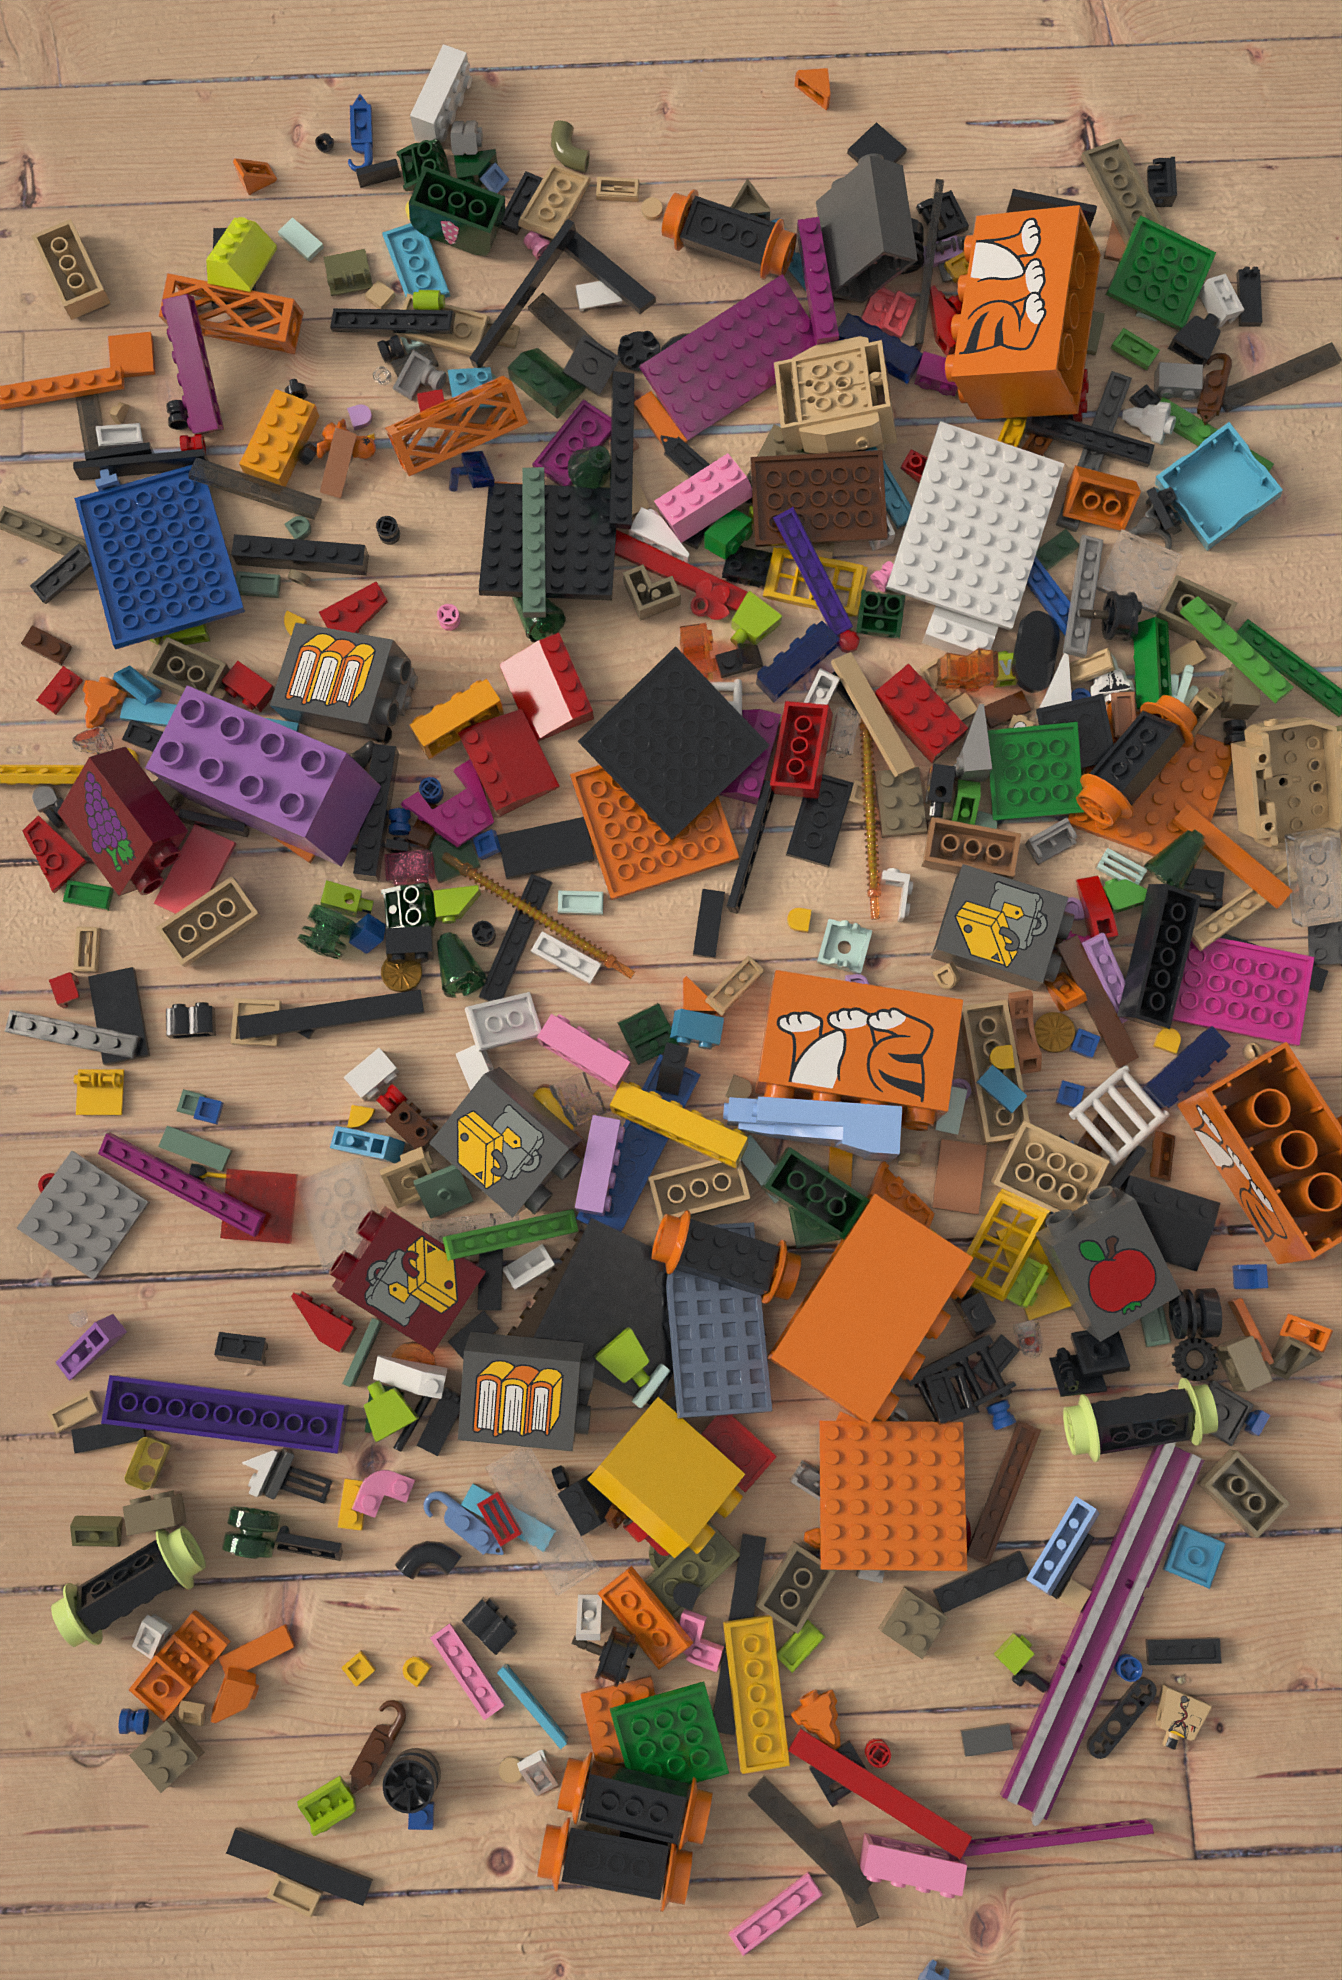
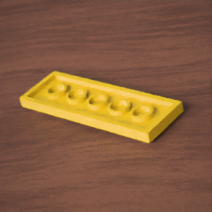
[723,1615,790,1774]

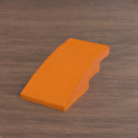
[129,1610,231,1722]

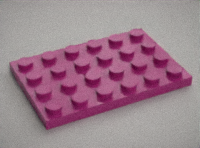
[1172,938,1314,1047]

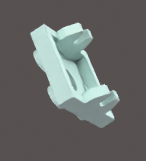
[817,919,873,974]

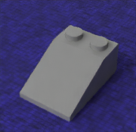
[954,704,992,782]

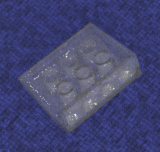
[296,1158,379,1271]

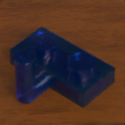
[449,451,495,492]

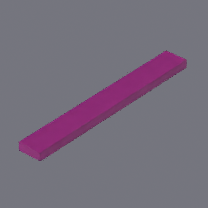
[98,1132,266,1237]
[962,1818,1154,1857]

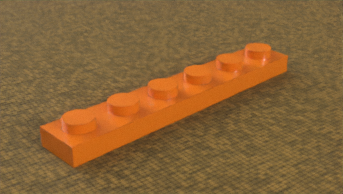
[0,366,125,410]

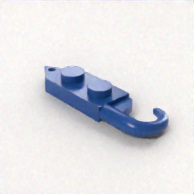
[348,94,373,172]

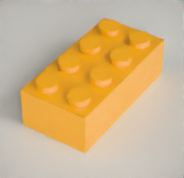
[239,389,319,490]
[410,678,504,759]

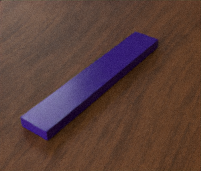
[773,507,853,637]

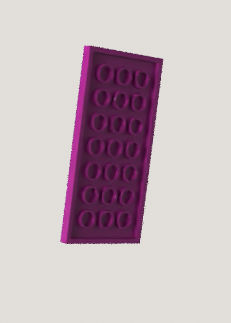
[639,274,815,441]

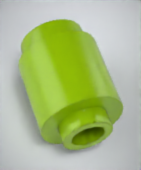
[413,290,445,310]

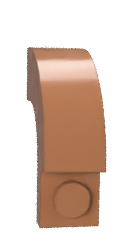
[1008,990,1042,1074]

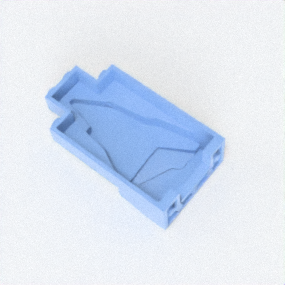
[723,1096,902,1162]

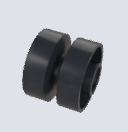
[383,1748,441,1814]

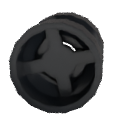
[377,335,405,363]
[166,400,189,430]
[376,516,401,545]
[1223,719,1246,745]
[43,797,64,828]
[472,920,496,947]

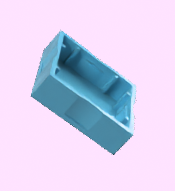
[1155,422,1283,551]

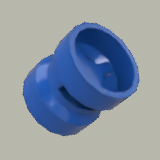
[419,777,444,804]
[388,808,411,836]
[985,1399,1016,1430]
[1114,1653,1143,1682]
[118,1708,149,1735]

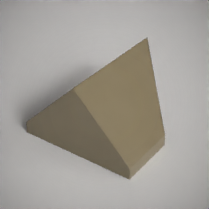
[731,178,770,221]
[1270,1336,1323,1380]

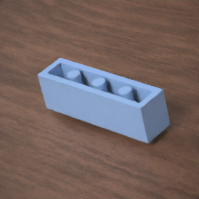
[1026,1496,1099,1596]

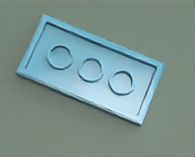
[382,223,450,298]

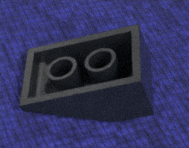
[557,1470,613,1537]

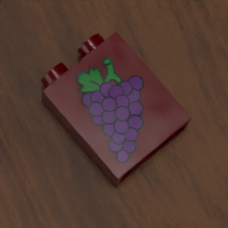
[58,746,188,896]

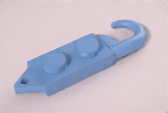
[424,1491,504,1555]

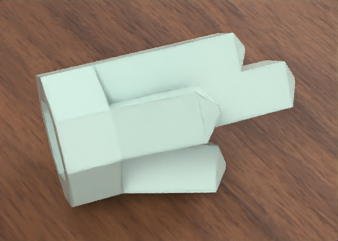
[1171,664,1199,707]

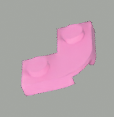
[352,1470,415,1518]
[679,1609,724,1672]

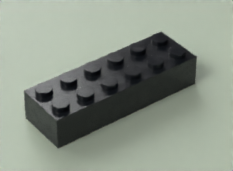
[1117,884,1201,1029]

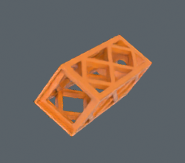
[159,273,304,354]
[385,375,528,476]

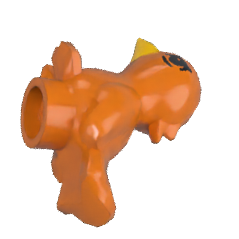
[316,419,376,459]

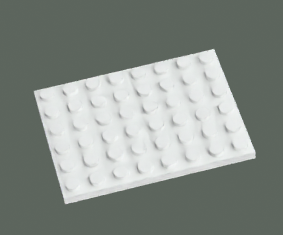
[886,421,1064,630]

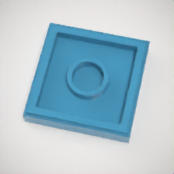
[1163,1524,1226,1589]

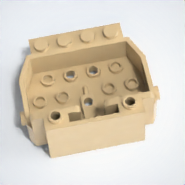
[774,336,897,454]
[1231,717,1342,851]

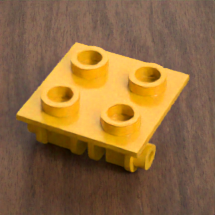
[73,1069,124,1115]

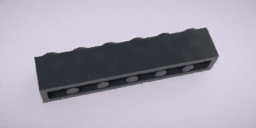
[231,534,369,576]
[353,744,399,882]

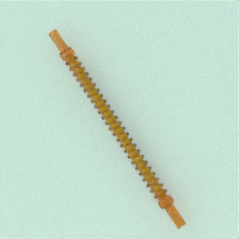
[859,718,881,920]
[442,852,635,979]

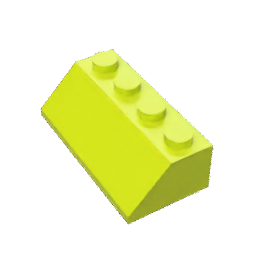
[206,217,277,292]

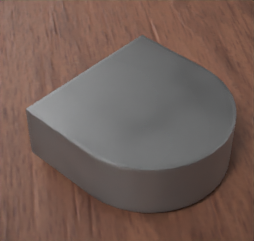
[32,785,58,813]

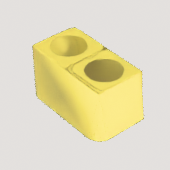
[124,1437,171,1490]

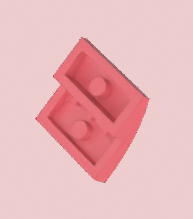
[859,287,917,338]

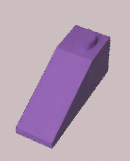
[55,1314,127,1381]

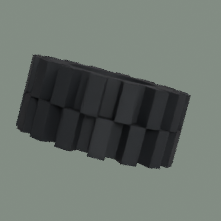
[1171,1338,1219,1381]

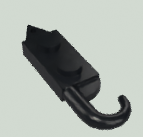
[660,435,710,478]

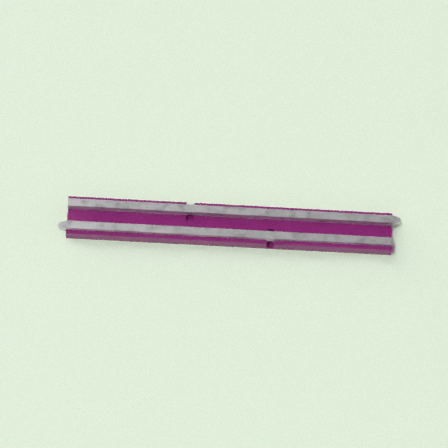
[1000,1442,1205,1826]

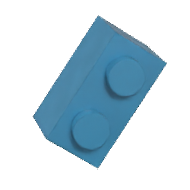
[670,1009,724,1050]

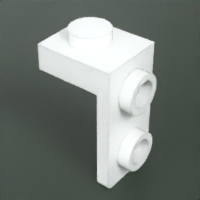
[880,868,913,922]

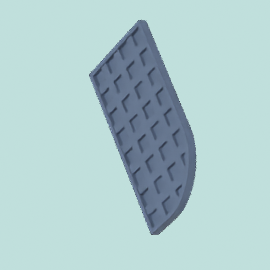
[666,1222,772,1419]

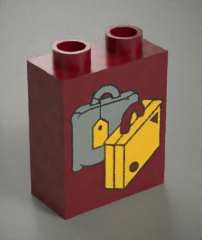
[329,1206,486,1353]

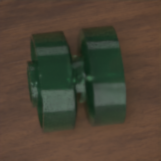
[222,1506,281,1559]

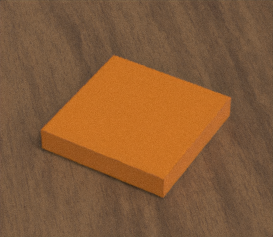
[108,332,156,378]

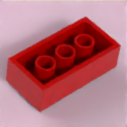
[875,663,968,764]
[770,701,833,798]

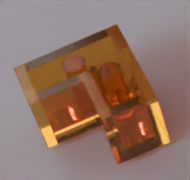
[679,622,717,680]
[937,648,999,692]

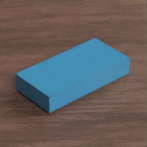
[113,665,162,705]
[976,1065,1027,1114]

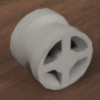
[421,364,447,390]

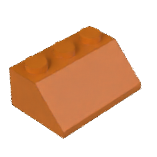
[1062,465,1141,531]

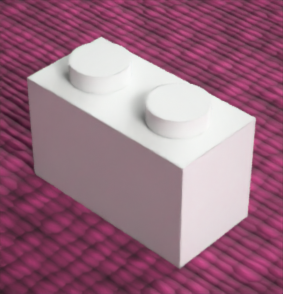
[344,1048,399,1101]

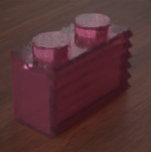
[384,850,435,887]

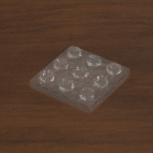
[1096,529,1182,615]

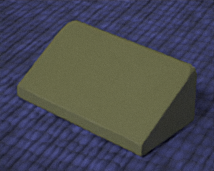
[70,1515,122,1547]

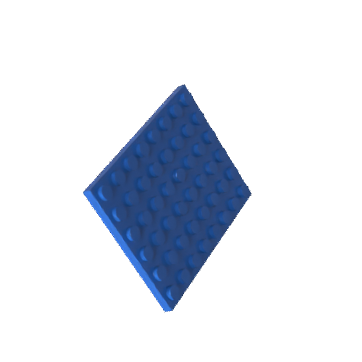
[74,462,245,650]

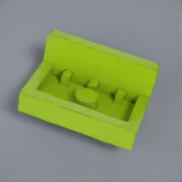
[1006,1257,1049,1308]
[297,1776,356,1836]

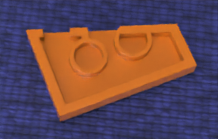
[866,1161,935,1228]

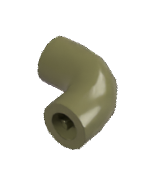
[551,120,590,173]

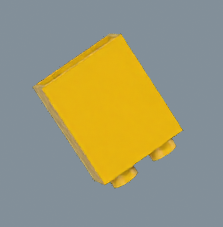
[587,1397,745,1558]

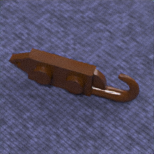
[1197,353,1232,425]
[349,1700,406,1794]

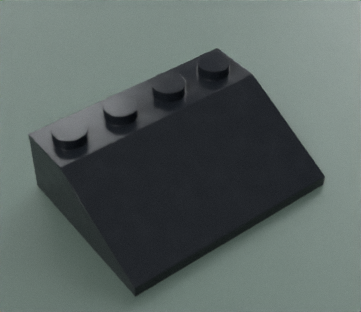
[1121,1175,1220,1272]

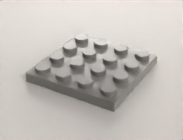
[17,1151,150,1280]

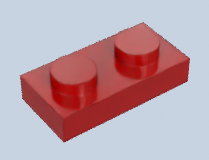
[36,666,83,715]

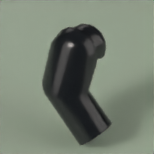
[1012,1669,1049,1693]

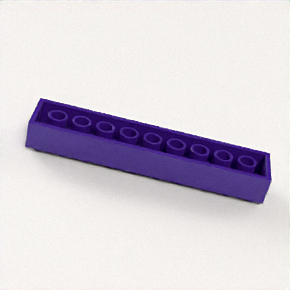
[101,1375,349,1454]

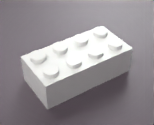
[410,44,472,143]

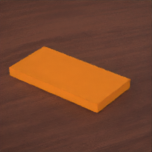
[597,1565,694,1670]

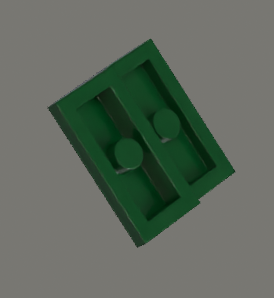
[617,1003,679,1065]

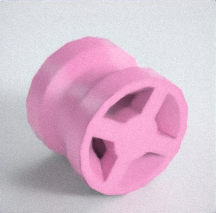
[437,604,461,631]

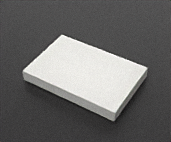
[465,992,542,1052]

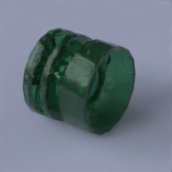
[297,904,357,960]

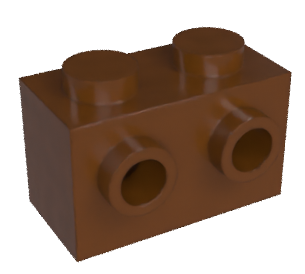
[385,1101,438,1151]

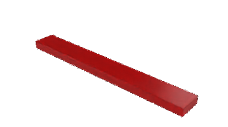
[615,530,748,612]
[788,1728,972,1860]

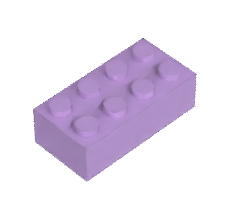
[575,1115,625,1216]

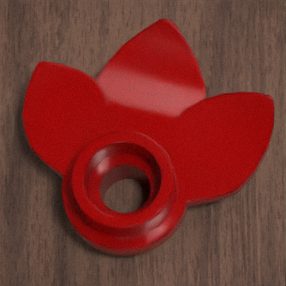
[690,577,730,620]

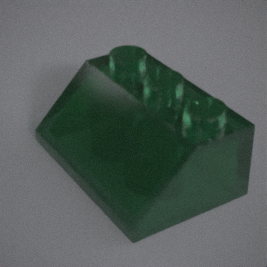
[507,348,586,419]

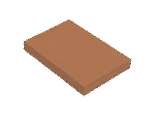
[932,1139,987,1215]

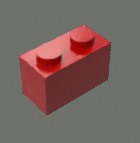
[221,661,275,713]

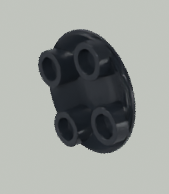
[618,331,660,371]

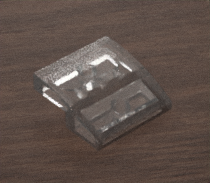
[549,1071,607,1127]

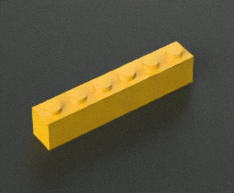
[610,1081,748,1169]

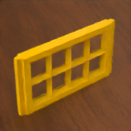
[763,547,868,617]
[966,1188,1051,1302]

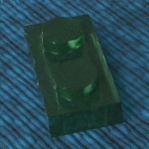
[1035,529,1079,571]

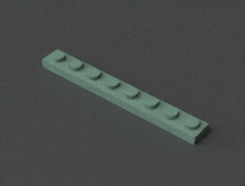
[522,467,546,618]

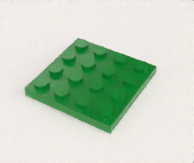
[1105,215,1216,331]
[987,722,1084,820]
[610,1681,729,1785]

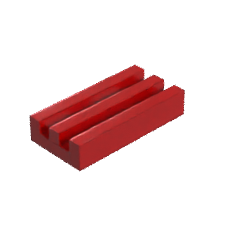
[477,1492,521,1547]

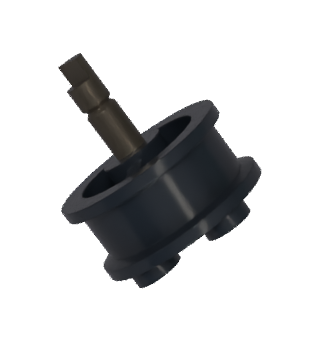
[1079,591,1142,641]
[571,1626,639,1687]

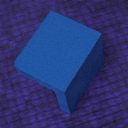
[349,913,386,954]
[1232,1264,1268,1289]

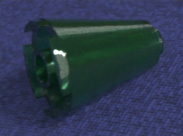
[568,446,610,489]
[512,597,566,643]
[1144,829,1206,890]
[437,932,487,998]

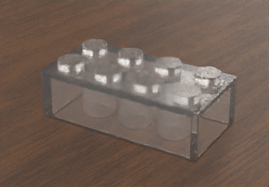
[1285,827,1342,927]

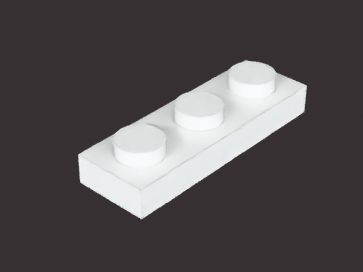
[531,931,602,985]

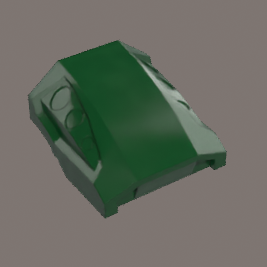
[396,139,450,192]
[856,589,905,639]
[381,882,437,928]

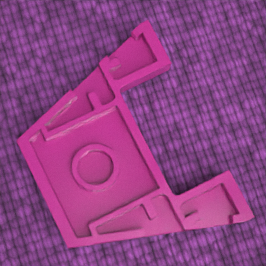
[400,759,494,848]

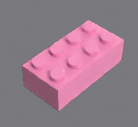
[654,453,752,543]
[537,1014,631,1091]
[859,1833,967,1898]

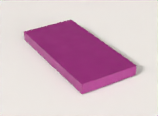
[532,399,611,486]

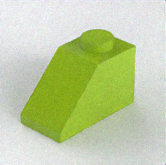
[433,885,481,924]

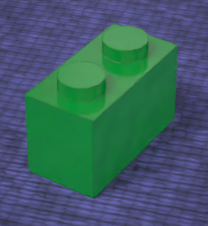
[704,509,753,560]

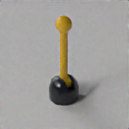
[189,1163,247,1183]

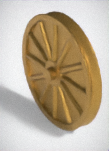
[381,959,422,992]
[1034,1012,1075,1053]

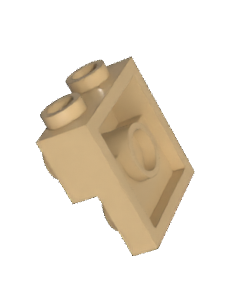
[379,1147,438,1209]

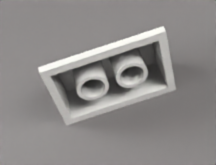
[922,606,998,665]

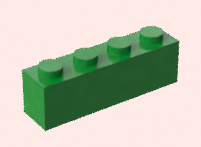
[1133,617,1172,709]

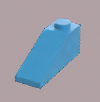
[330,1126,406,1164]

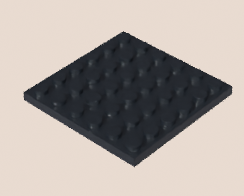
[479,483,617,601]
[578,646,770,840]
[533,1218,673,1405]

